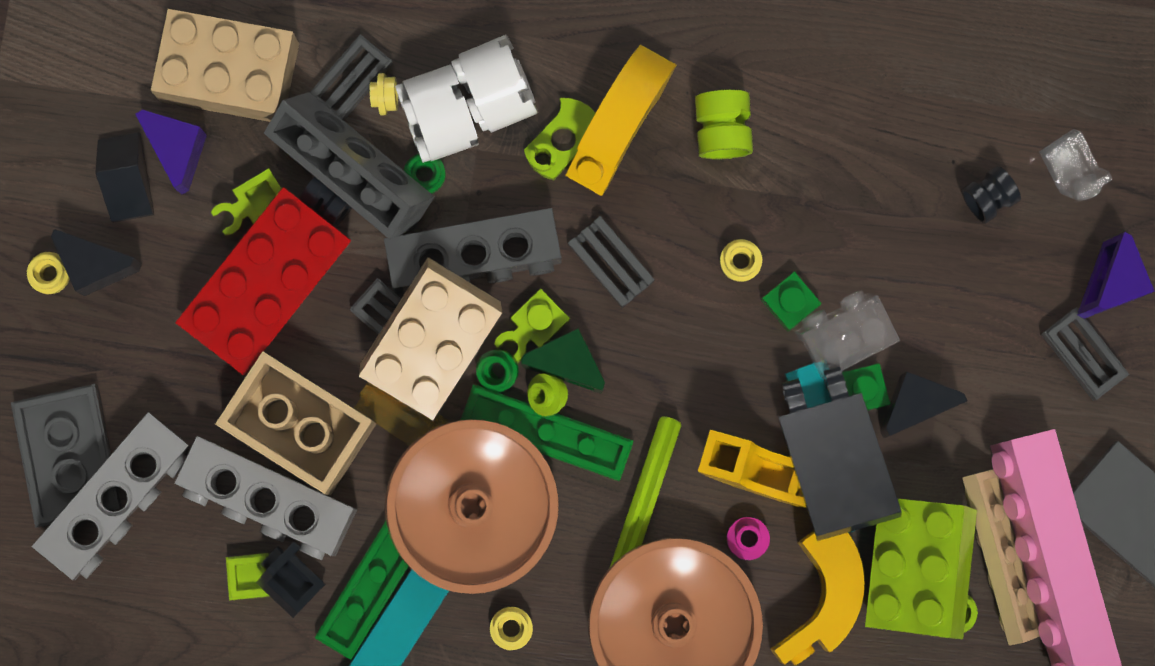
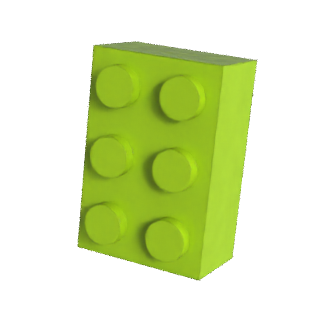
[865,499,977,639]

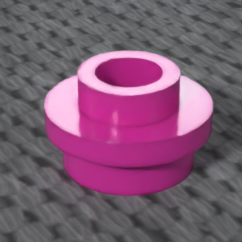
[727,517,770,560]

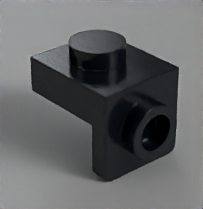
[256,542,326,618]

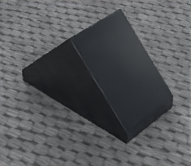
[95,132,154,223]
[51,229,142,296]
[880,372,968,439]

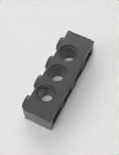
[264,92,435,239]
[384,208,561,294]

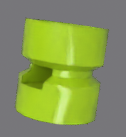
[695,90,753,159]

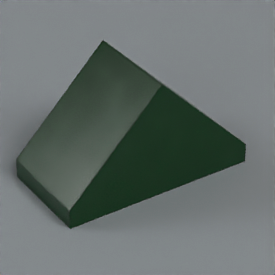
[521,329,605,394]

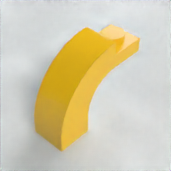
[565,44,677,196]
[698,430,806,508]
[770,530,865,666]

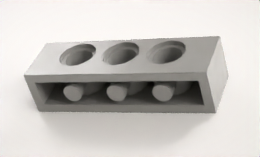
[32,412,189,580]
[174,436,358,560]

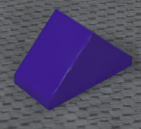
[135,110,207,195]
[1077,232,1155,319]

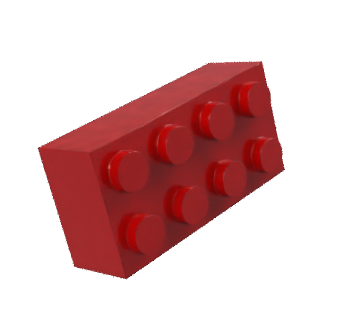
[175,187,351,376]

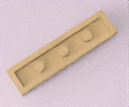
[962,469,1040,645]

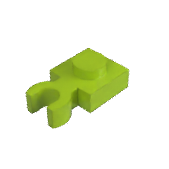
[211,169,281,236]
[494,289,570,363]

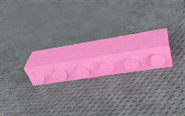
[990,429,1122,666]

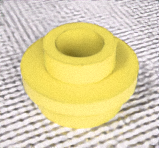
[370,73,398,116]
[720,239,762,282]
[27,252,70,294]
[490,607,533,650]

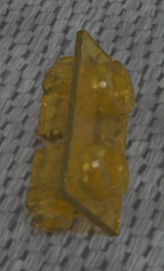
[354,382,448,446]

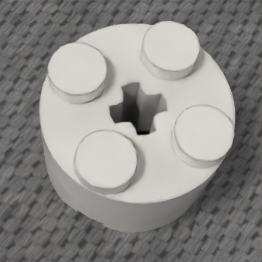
[451,34,539,133]
[395,64,479,163]

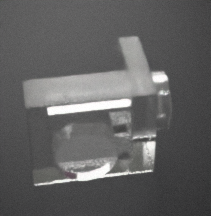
[1039,129,1113,201]

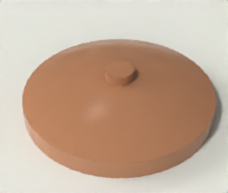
[385,420,559,594]
[588,538,763,666]

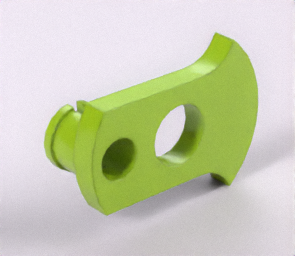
[524,98,595,180]

